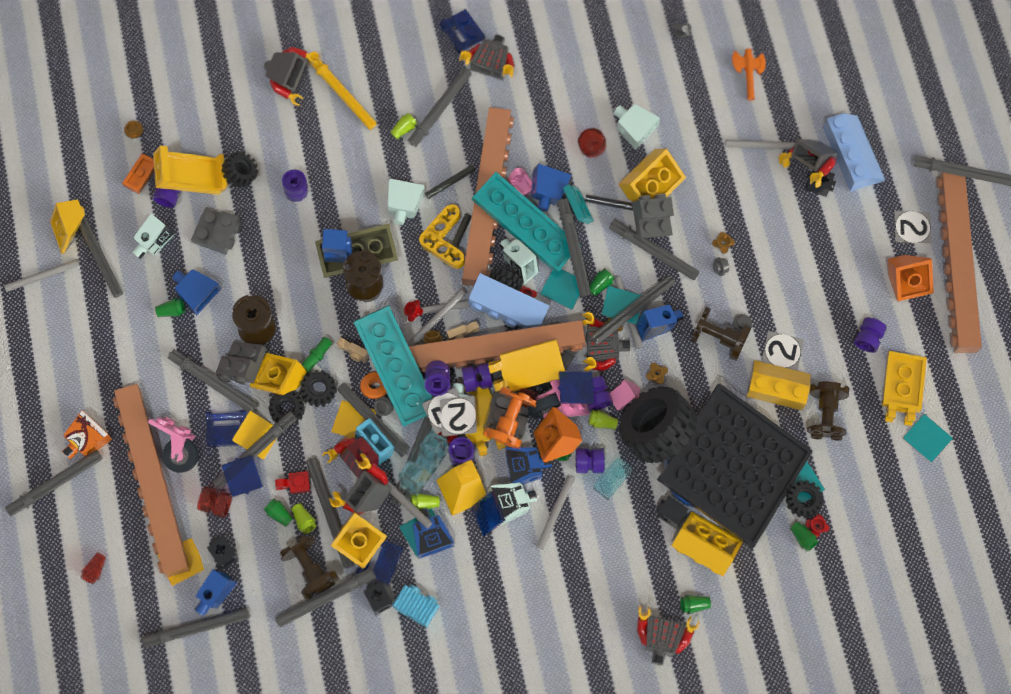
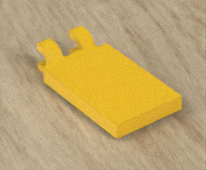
[488,339,567,391]
[882,351,927,426]
[464,380,506,457]

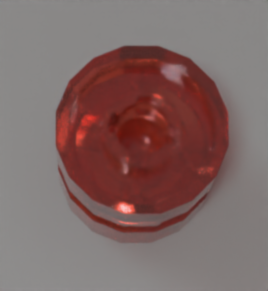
[197,486,233,518]

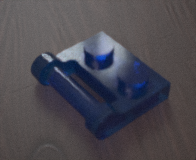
[438,9,485,53]
[206,410,246,447]
[356,541,403,586]

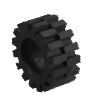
[221,151,258,188]
[489,268,523,292]
[300,370,336,407]
[268,391,305,427]
[786,480,824,518]

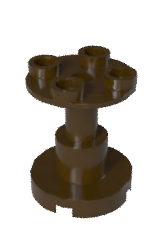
[343,250,383,302]
[232,295,276,345]
[691,306,752,361]
[807,381,849,441]
[280,535,340,600]

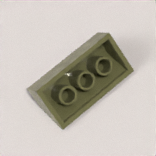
[315,224,398,278]

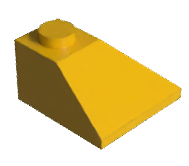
[50,199,85,254]
[249,353,307,395]
[436,460,488,516]
[331,512,387,569]

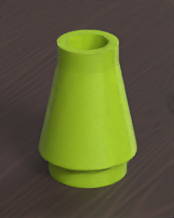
[390,113,418,140]
[588,409,618,430]
[410,493,440,510]
[291,504,317,534]

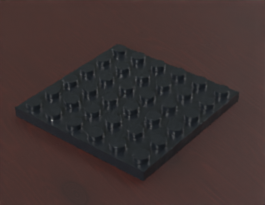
[657,383,813,548]

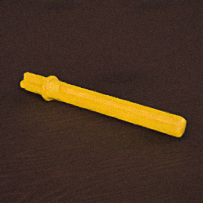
[308,57,377,130]

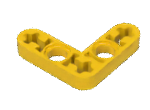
[419,204,465,269]

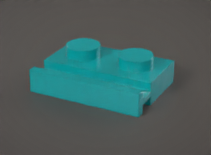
[563,184,594,224]

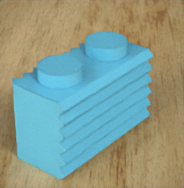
[355,418,395,465]
[392,585,439,628]

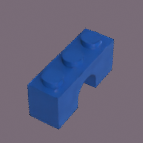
[322,229,353,263]

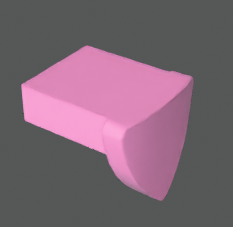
[507,168,532,197]
[610,380,640,411]

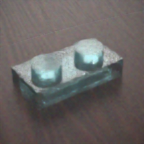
[593,458,633,501]

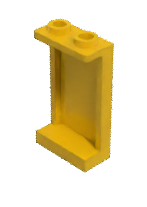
[153,145,228,195]

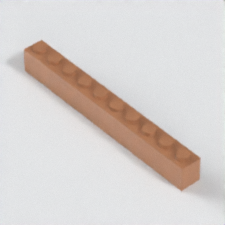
[462,107,514,286]
[936,172,982,353]
[409,320,586,375]
[113,384,190,578]

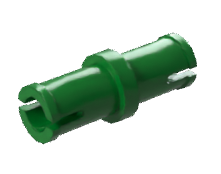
[301,337,333,373]

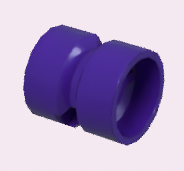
[282,169,309,202]
[152,188,181,208]
[854,317,887,353]
[425,360,450,396]
[461,363,493,393]
[580,376,613,411]
[449,437,474,467]
[575,448,605,474]

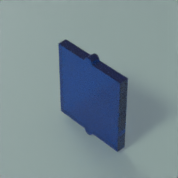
[558,372,595,404]
[221,455,263,497]
[472,491,506,536]

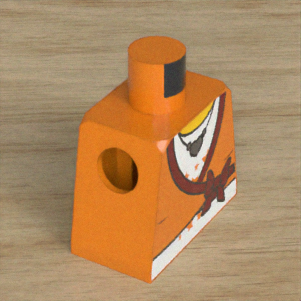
[62,410,112,459]

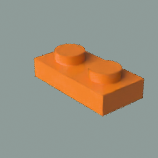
[122,153,154,194]

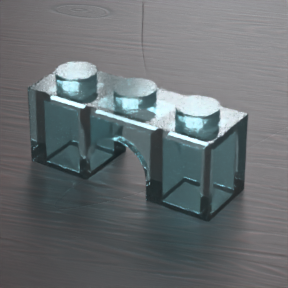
[398,431,449,496]

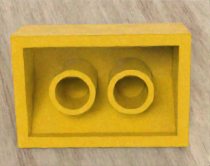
[618,149,686,202]
[746,360,811,410]
[672,512,743,577]

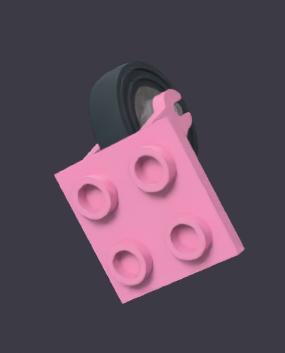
[528,379,590,419]
[148,417,199,473]

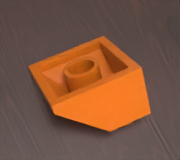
[887,255,934,301]
[534,407,582,462]

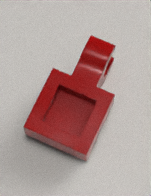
[275,471,310,494]

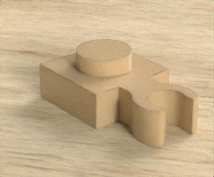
[446,321,480,340]
[336,337,369,363]

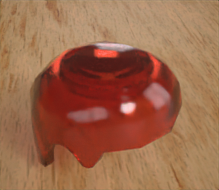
[577,128,607,158]

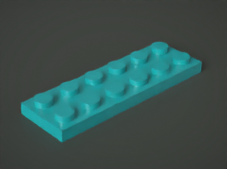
[471,172,581,274]
[353,305,433,427]

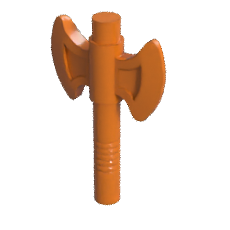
[732,48,766,101]

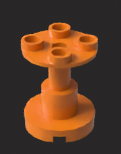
[483,387,537,449]

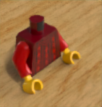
[322,437,379,479]

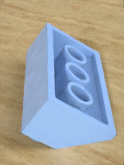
[823,113,885,192]
[468,273,549,329]

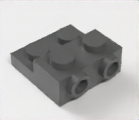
[632,194,674,239]
[191,207,242,255]
[216,341,267,385]
[483,392,529,440]

